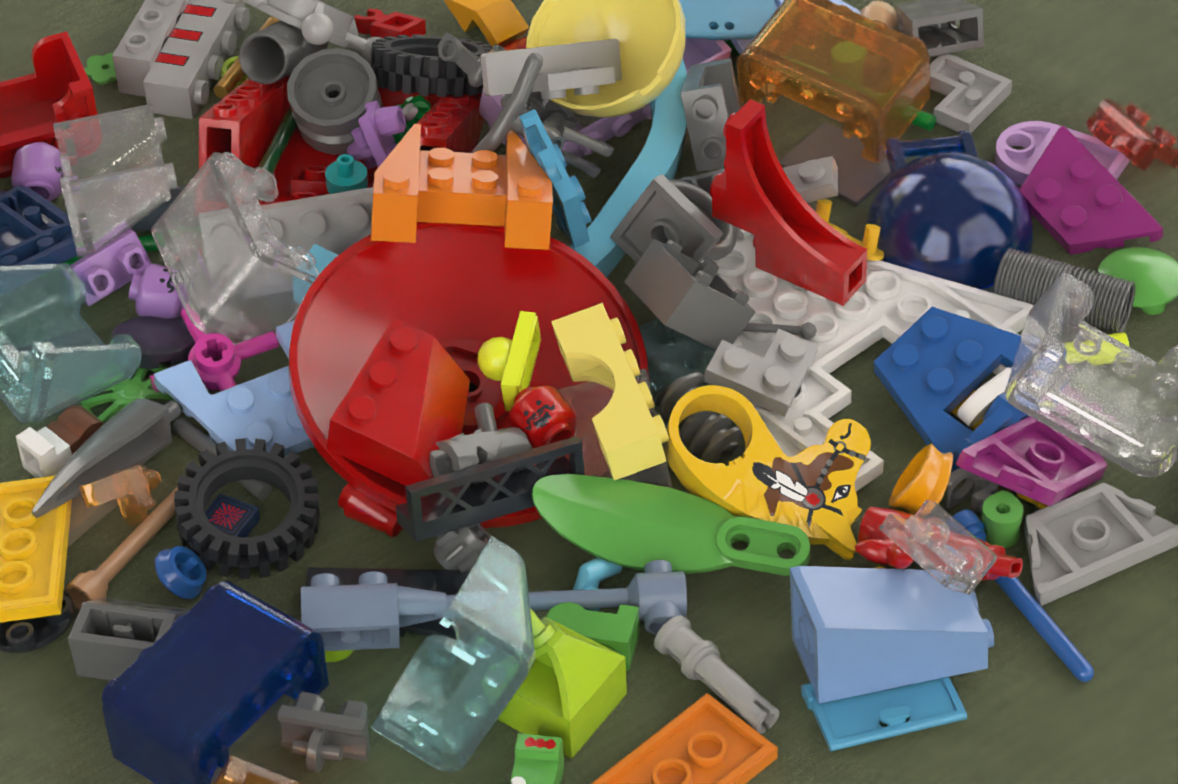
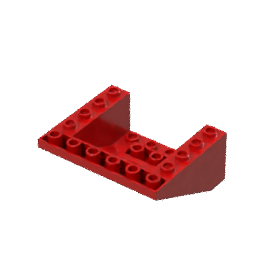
[199,75,485,216]

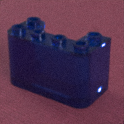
[102,580,329,784]

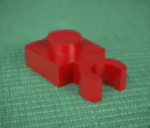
[354,8,426,39]

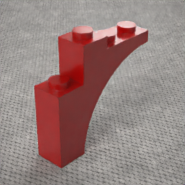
[709,99,867,306]

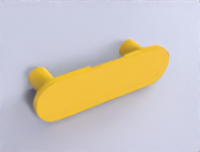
[815,199,884,261]

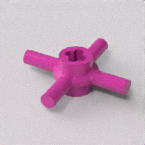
[150,305,279,393]

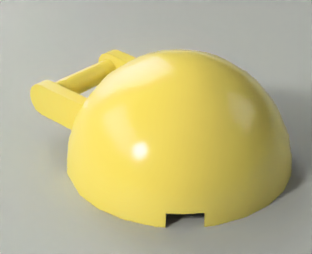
[526,0,685,118]

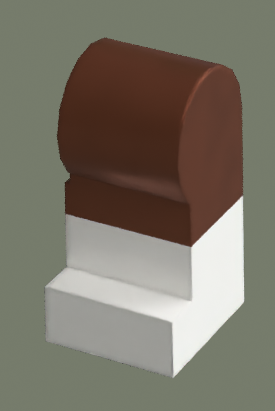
[15,405,104,478]

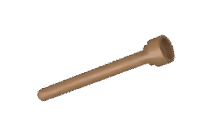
[65,464,200,610]

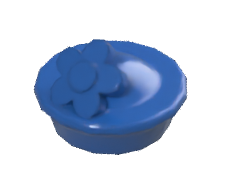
[155,546,206,599]

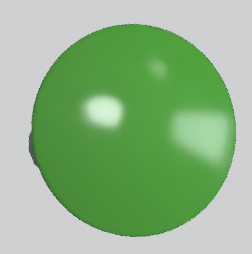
[1098,247,1178,315]

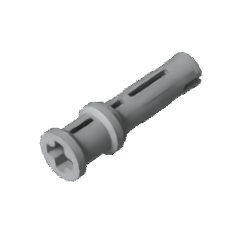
[654,615,780,734]

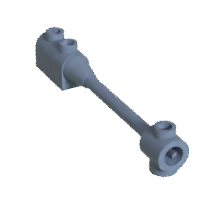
[301,560,687,652]

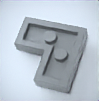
[921,53,1012,136]
[704,329,819,417]

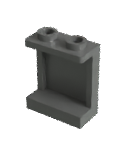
[680,58,741,172]

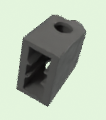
[896,0,984,59]

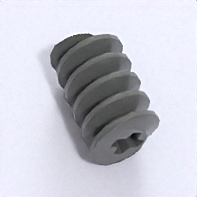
[654,372,744,466]

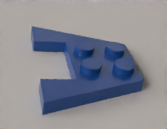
[874,306,1065,454]

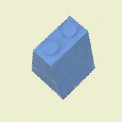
[790,566,994,703]

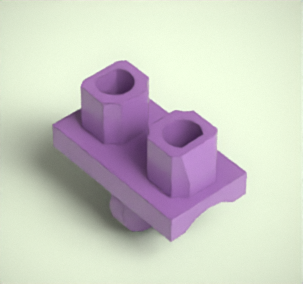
[347,100,406,169]
[66,229,152,306]

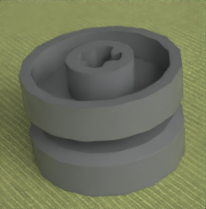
[287,48,383,155]

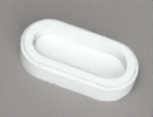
[957,367,1024,427]

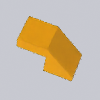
[444,0,530,48]

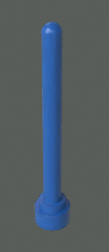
[944,510,1094,682]

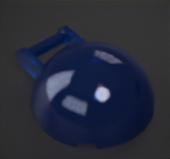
[864,130,1034,289]

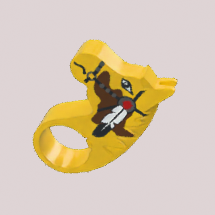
[663,385,871,561]

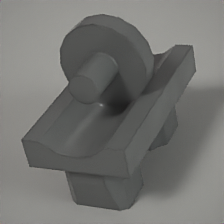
[277,692,371,772]

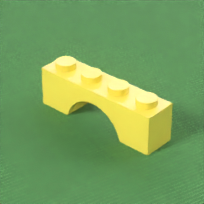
[551,303,669,481]

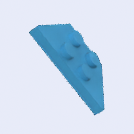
[519,109,591,248]

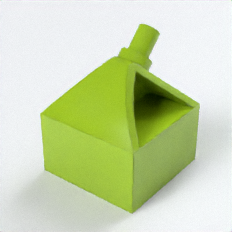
[488,606,627,759]

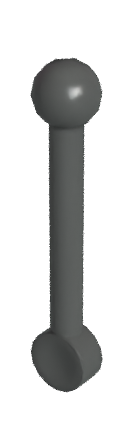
[743,322,817,340]

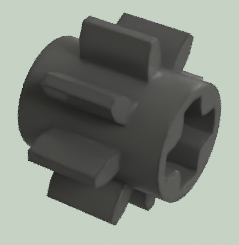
[433,523,491,573]

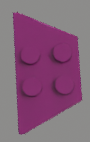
[1019,125,1163,255]
[956,401,1108,507]

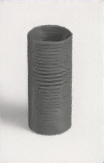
[239,20,328,85]
[993,248,1136,334]

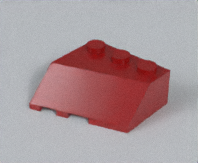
[326,318,470,496]

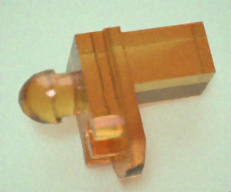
[79,464,161,526]

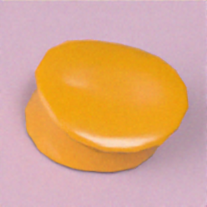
[889,444,953,519]

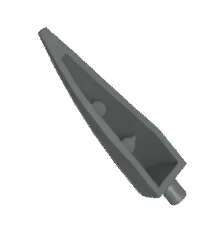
[31,398,182,519]

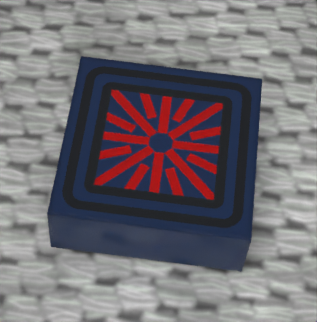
[205,494,261,537]

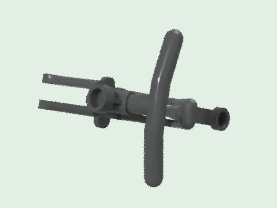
[437,33,614,178]

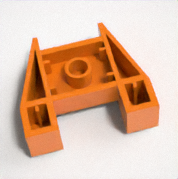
[371,124,553,250]

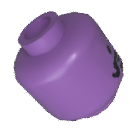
[11,142,67,202]
[128,264,195,318]

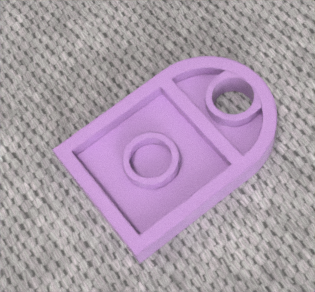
[995,121,1131,185]

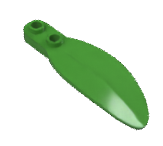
[532,474,810,576]

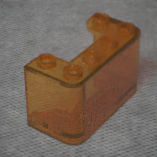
[737,0,930,164]

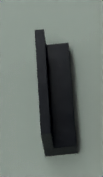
[396,436,585,542]

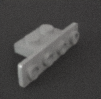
[481,39,622,99]

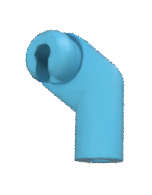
[573,557,622,611]

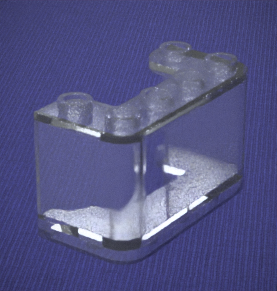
[151,152,319,356]
[1005,271,1178,478]

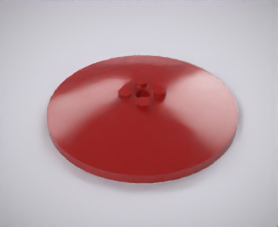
[289,222,649,528]

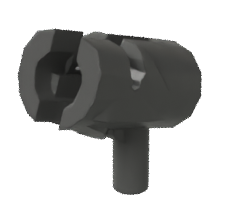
[429,403,532,490]

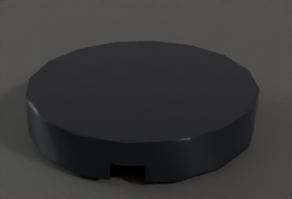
[111,316,195,369]

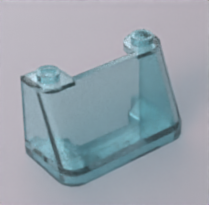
[0,263,141,423]
[371,536,536,772]

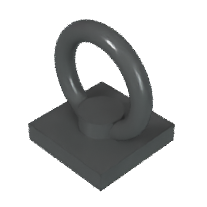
[610,174,737,263]

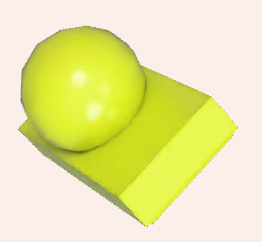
[477,311,541,411]

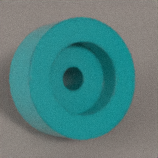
[325,154,368,194]

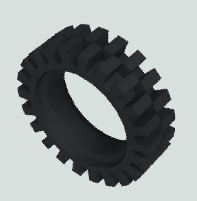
[371,34,492,97]
[174,438,320,579]

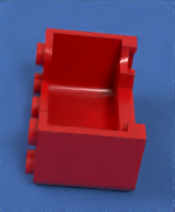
[0,31,102,179]

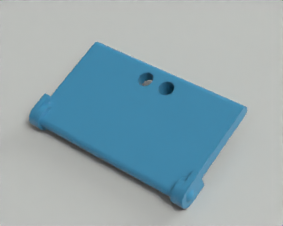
[680,0,779,41]
[801,677,967,752]

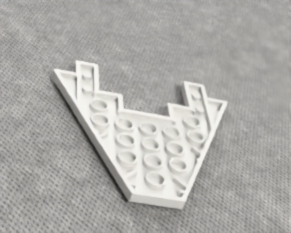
[701,227,1037,492]

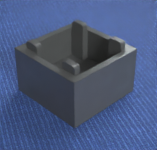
[624,239,755,350]

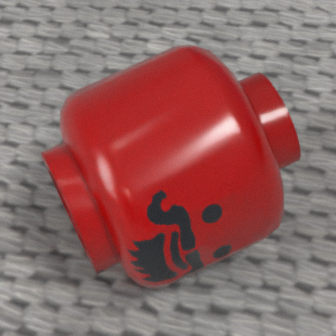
[509,385,577,449]

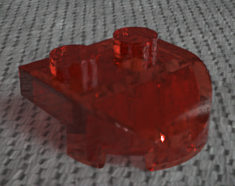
[1086,99,1178,171]

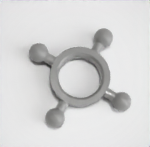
[222,0,383,66]

